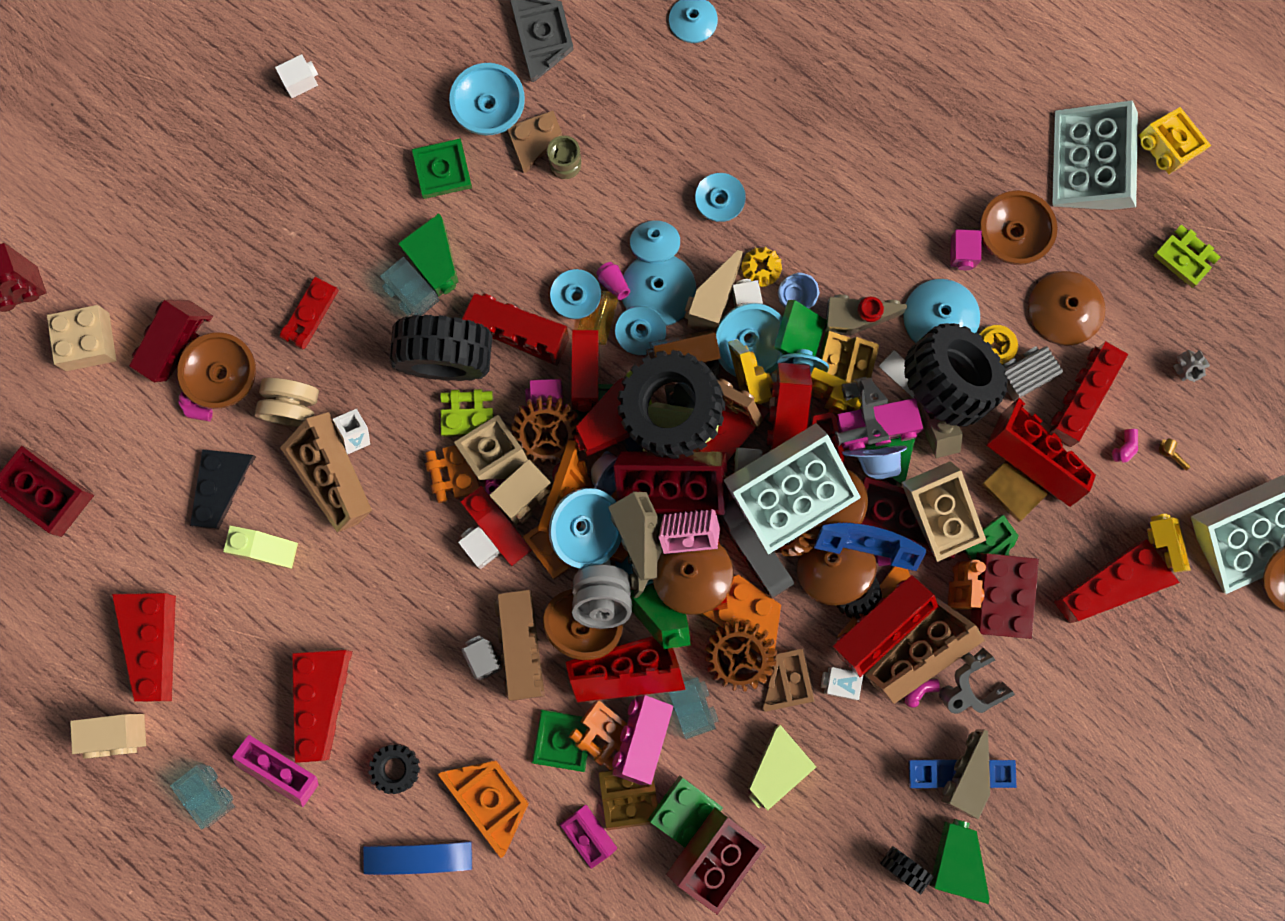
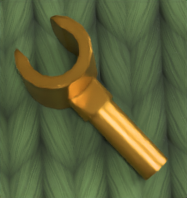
[1159,438,1191,471]

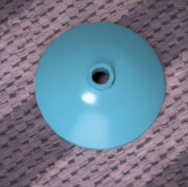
[449,63,525,135]
[622,256,696,326]
[903,279,980,343]
[715,303,785,376]
[549,488,622,569]

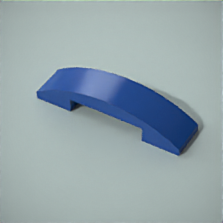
[814,523,926,571]
[908,760,1017,788]
[363,841,472,875]

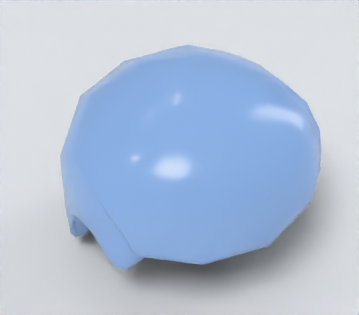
[778,273,819,309]

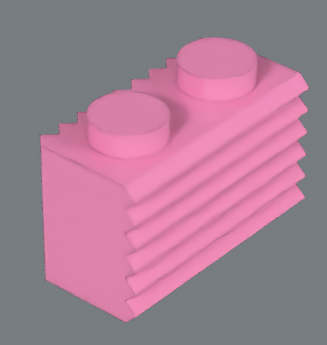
[659,509,720,554]

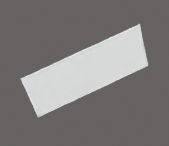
[879,351,914,398]

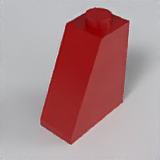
[571,330,600,412]
[574,378,630,456]

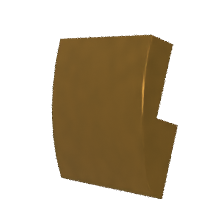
[819,331,879,383]
[981,460,1049,522]
[599,770,658,831]

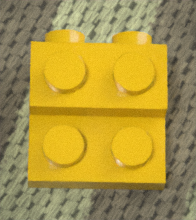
[1138,107,1211,175]
[728,339,773,404]
[811,367,861,417]
[1147,514,1191,573]

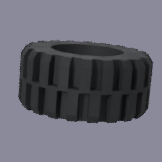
[389,315,493,381]
[904,323,1007,426]
[617,350,725,459]

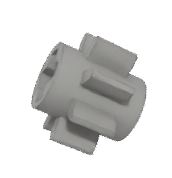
[1173,350,1210,382]

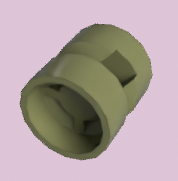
[547,136,581,179]

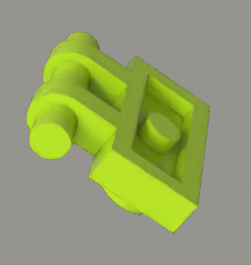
[1153,224,1221,289]
[441,389,494,437]

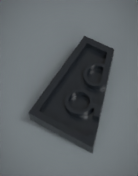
[190,449,256,530]

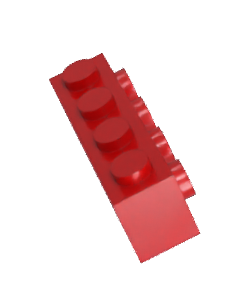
[1049,341,1128,447]
[833,575,938,678]

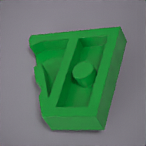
[963,515,1019,560]

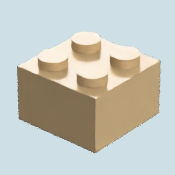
[47,305,117,371]
[490,460,552,525]
[70,714,146,759]

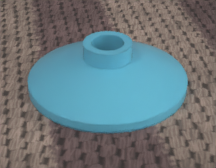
[669,0,718,43]
[695,173,746,222]
[630,220,680,263]
[550,269,601,319]
[615,306,666,355]
[777,349,829,373]

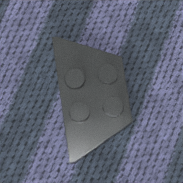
[510,0,574,82]

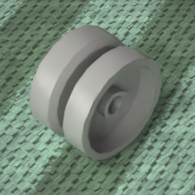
[572,565,632,629]

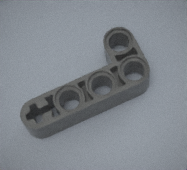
[717,499,794,599]

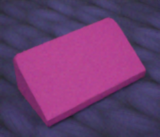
[559,805,617,869]

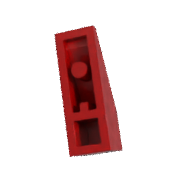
[461,486,532,566]

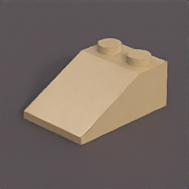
[684,250,743,332]
[901,461,986,562]

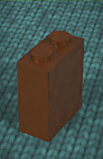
[646,329,721,362]

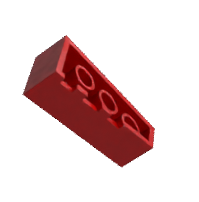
[462,293,569,366]
[693,404,770,464]
[1054,539,1180,623]
[292,650,353,763]

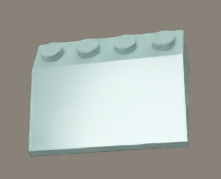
[1052,101,1138,210]
[724,423,861,555]
[1191,475,1285,594]

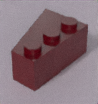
[129,300,213,383]

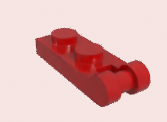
[280,277,339,349]

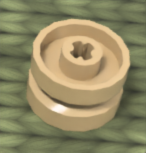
[254,378,319,427]

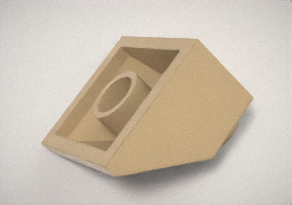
[454,415,528,480]

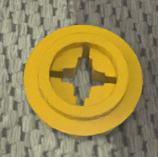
[742,246,782,287]
[980,325,1018,365]

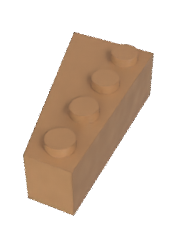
[280,412,372,533]
[494,590,545,701]
[865,598,985,704]

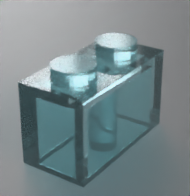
[380,256,440,316]
[669,677,719,739]
[170,764,235,830]

